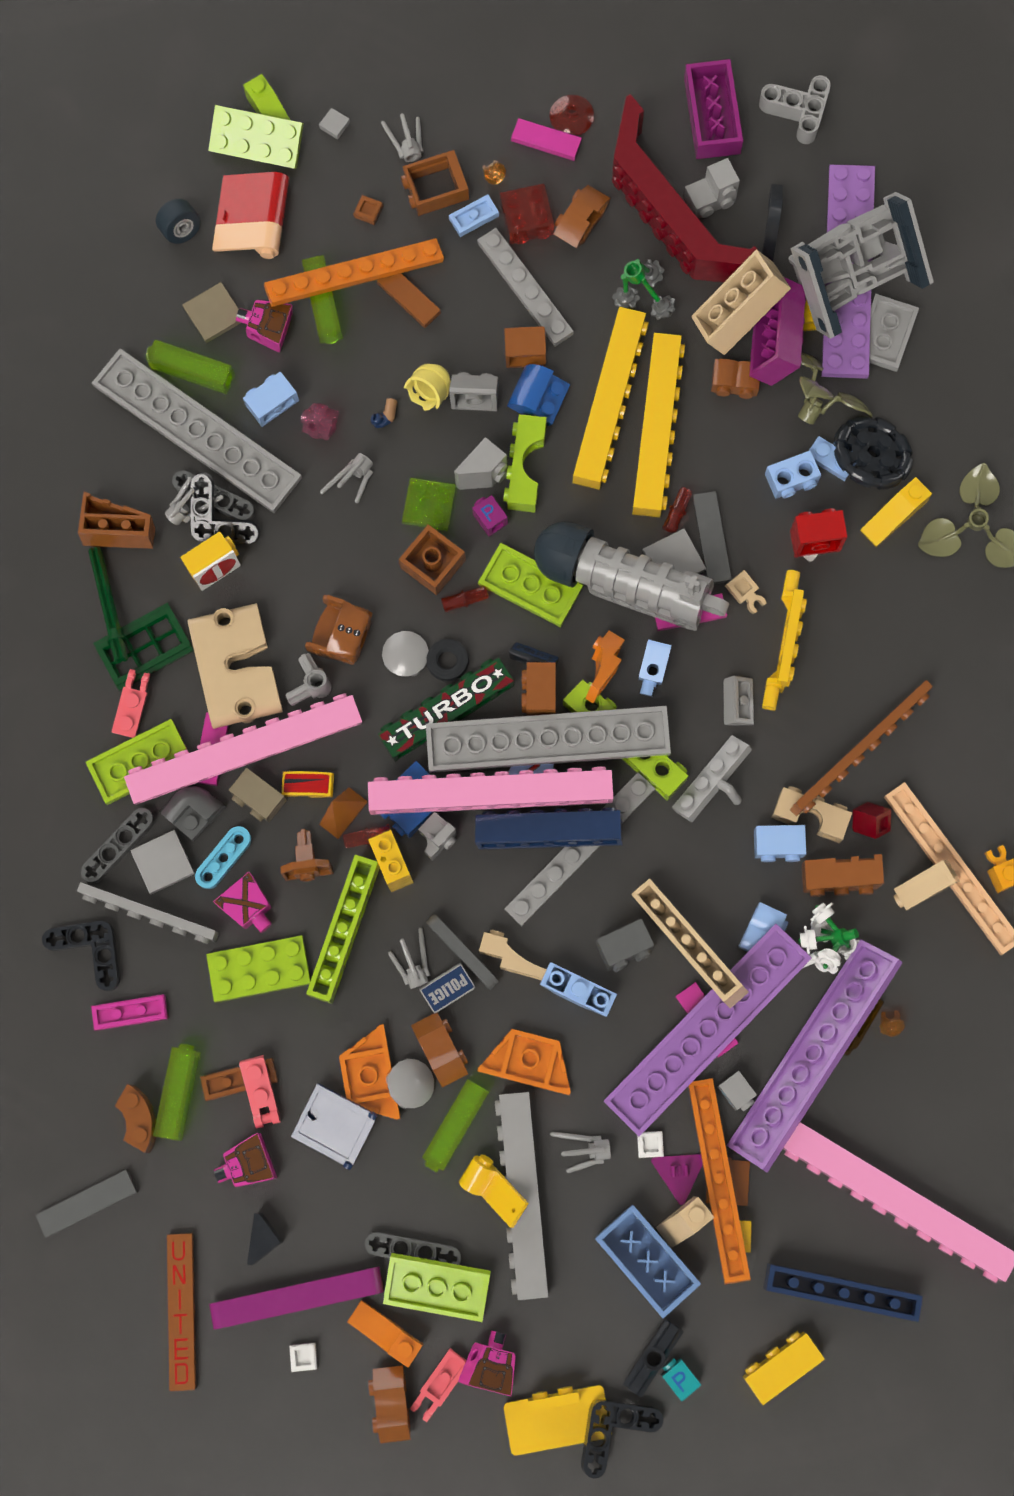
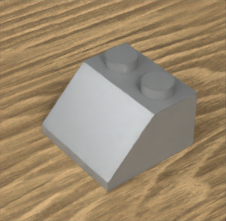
[449,372,499,411]
[454,437,507,490]

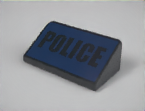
[509,642,559,666]

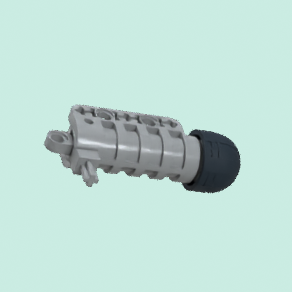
[534,522,729,631]

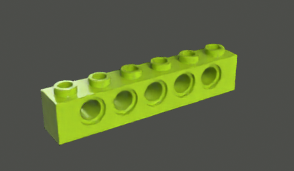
[563,680,688,801]
[306,855,380,1004]

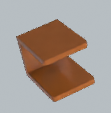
[504,326,546,368]

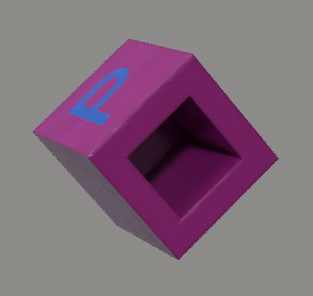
[472,495,508,537]

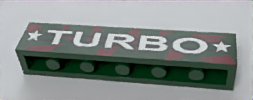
[378,657,514,762]

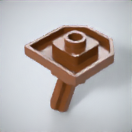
[280,829,334,882]

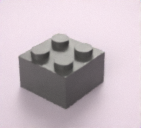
[596,919,655,972]

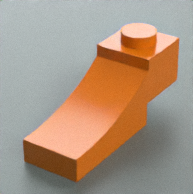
[585,630,625,703]
[347,1300,424,1368]

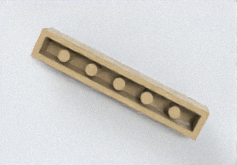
[631,878,749,1008]

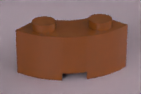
[554,185,611,248]
[411,1012,468,1088]
[115,1084,157,1153]
[368,1365,411,1443]

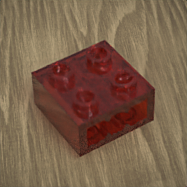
[500,183,554,244]

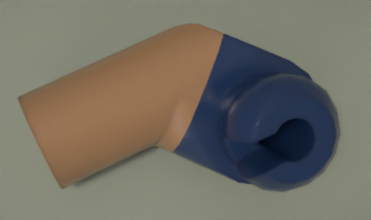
[370,398,398,428]

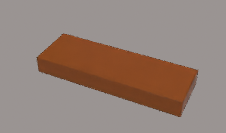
[377,273,441,328]
[200,1058,278,1101]

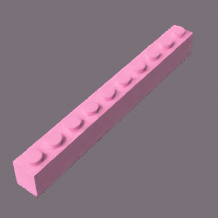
[124,693,362,805]
[368,767,613,815]
[783,1122,1014,1283]

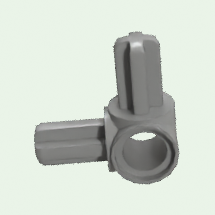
[286,653,332,706]

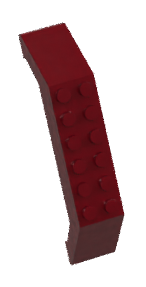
[612,94,759,283]

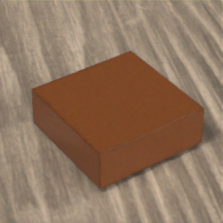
[353,195,383,225]

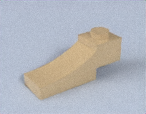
[479,930,547,980]

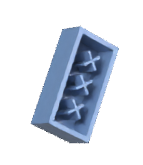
[595,1205,701,1318]

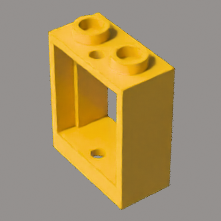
[368,830,413,892]

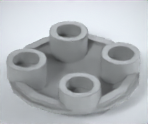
[382,631,429,677]
[386,1059,434,1109]

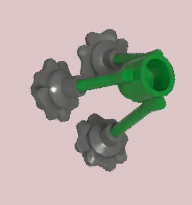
[612,259,676,320]

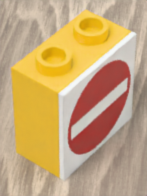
[180,532,241,591]

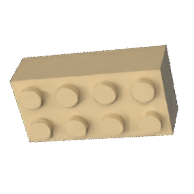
[691,249,791,355]

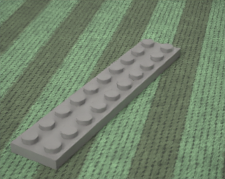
[92,349,302,513]
[426,706,671,773]

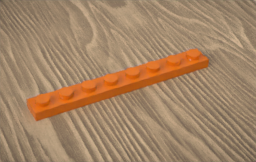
[264,238,444,307]
[688,1078,751,1285]

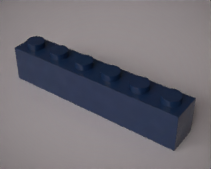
[475,807,623,849]
[763,1263,923,1322]

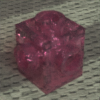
[301,403,339,441]

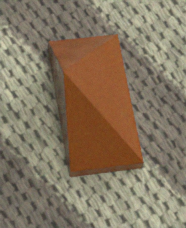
[319,787,368,840]

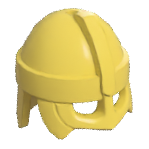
[404,364,451,411]

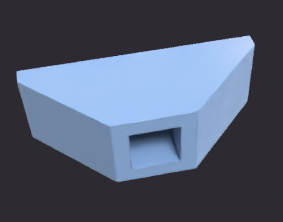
[540,962,617,1017]

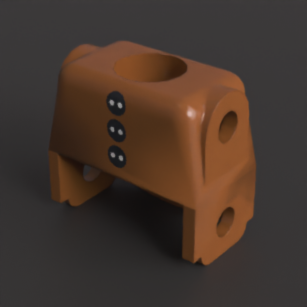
[305,595,373,665]

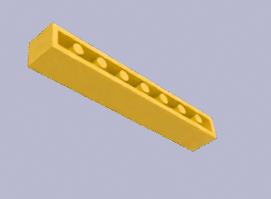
[573,307,649,490]
[632,333,685,518]

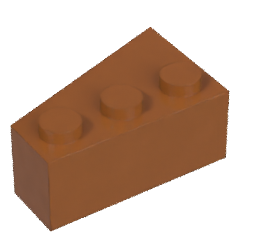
[78,492,155,549]
[802,854,884,897]

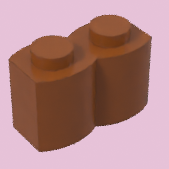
[711,359,760,399]

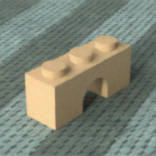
[771,786,852,843]

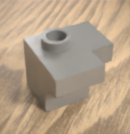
[418,812,457,861]

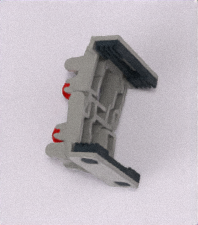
[788,192,934,339]

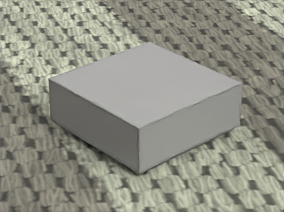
[319,108,350,140]

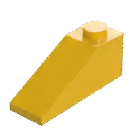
[860,477,932,547]

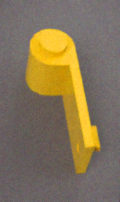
[459,1154,529,1228]

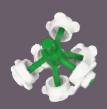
[798,902,860,974]

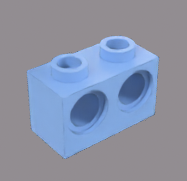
[765,450,821,499]

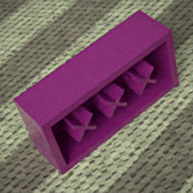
[684,59,743,159]
[749,277,806,386]

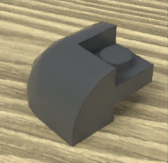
[159,786,226,842]

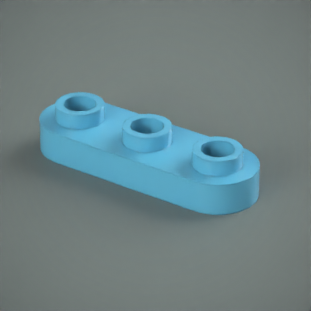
[195,826,251,889]

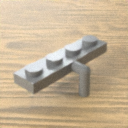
[672,735,752,822]

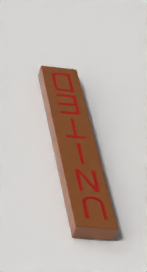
[167,1233,196,1391]

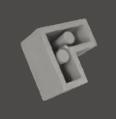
[683,158,740,218]

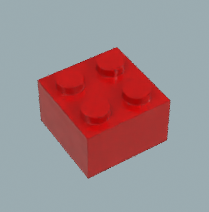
[790,508,847,558]

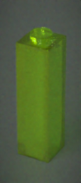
[302,255,343,344]
[146,339,235,394]
[153,1044,200,1141]
[422,1079,490,1172]

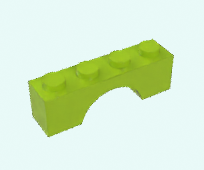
[504,414,547,513]

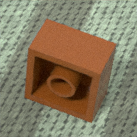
[399,524,466,595]
[522,662,556,716]

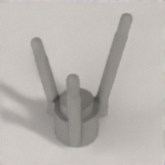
[381,113,424,162]
[320,453,373,503]
[165,477,224,525]
[388,928,431,989]
[550,1132,611,1173]

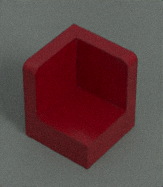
[853,802,891,839]

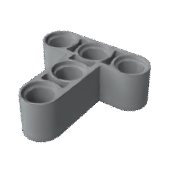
[759,75,831,144]

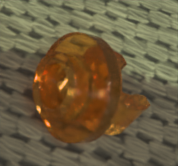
[482,160,506,184]
[880,1010,905,1037]

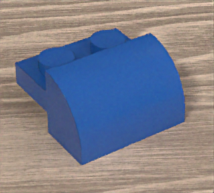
[507,364,570,426]

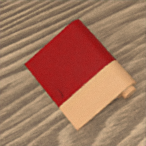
[212,172,289,259]

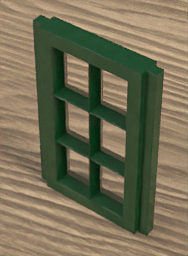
[93,603,194,692]

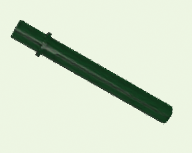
[88,546,128,663]

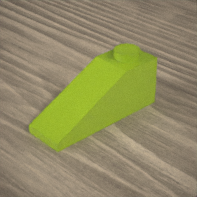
[243,74,290,120]

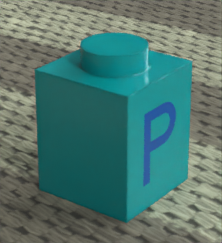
[661,1358,701,1401]

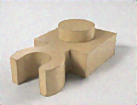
[725,570,767,614]

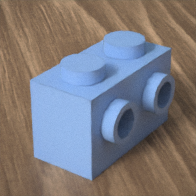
[243,372,299,427]
[754,825,806,862]

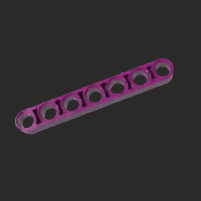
[209,1267,384,1329]

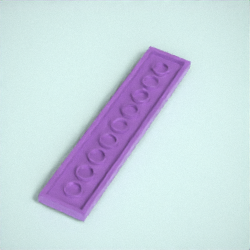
[821,165,875,379]
[604,924,812,1136]
[727,939,902,1172]

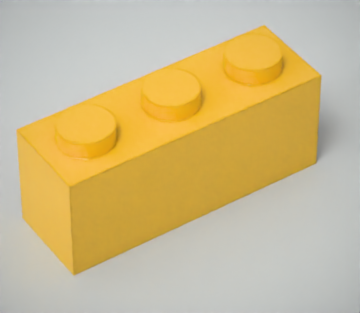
[742,1331,825,1405]

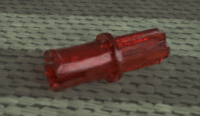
[662,487,692,534]
[441,586,489,613]
[343,824,390,848]

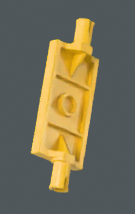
[762,570,807,711]

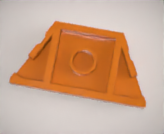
[339,1024,401,1120]
[478,1029,571,1096]

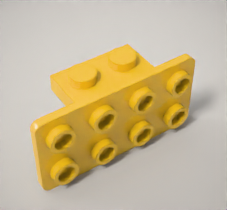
[504,1385,612,1455]

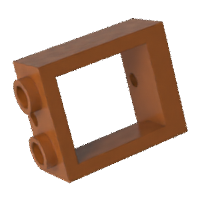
[401,150,469,216]

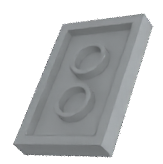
[869,294,919,372]

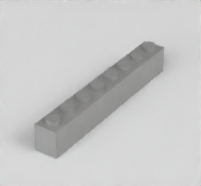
[495,1092,548,1300]

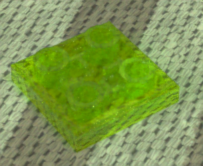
[402,478,456,531]

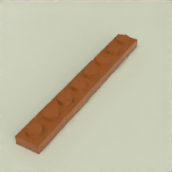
[790,680,933,817]

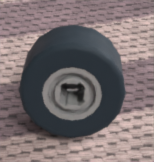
[155,198,201,244]

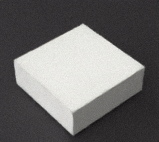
[637,1131,664,1158]
[289,1342,318,1372]

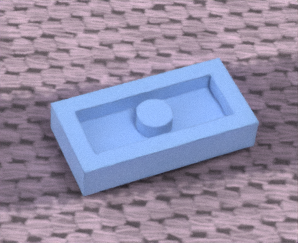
[449,194,499,237]
[809,436,856,482]

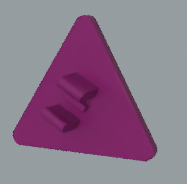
[651,1154,703,1205]

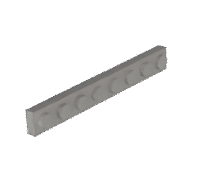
[504,773,655,927]

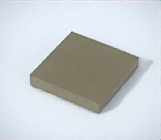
[182,282,241,344]

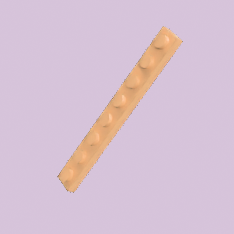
[884,782,1014,955]

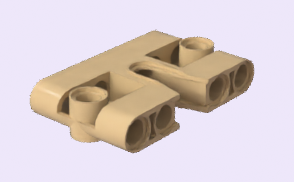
[188,603,283,729]

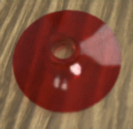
[550,95,594,136]

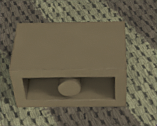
[229,768,287,823]

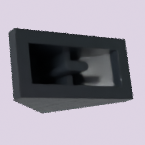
[247,1213,283,1265]

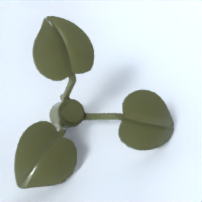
[798,352,873,425]
[918,463,1014,568]

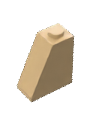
[893,860,960,910]
[655,1196,715,1248]

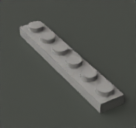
[477,228,574,347]
[77,882,219,944]

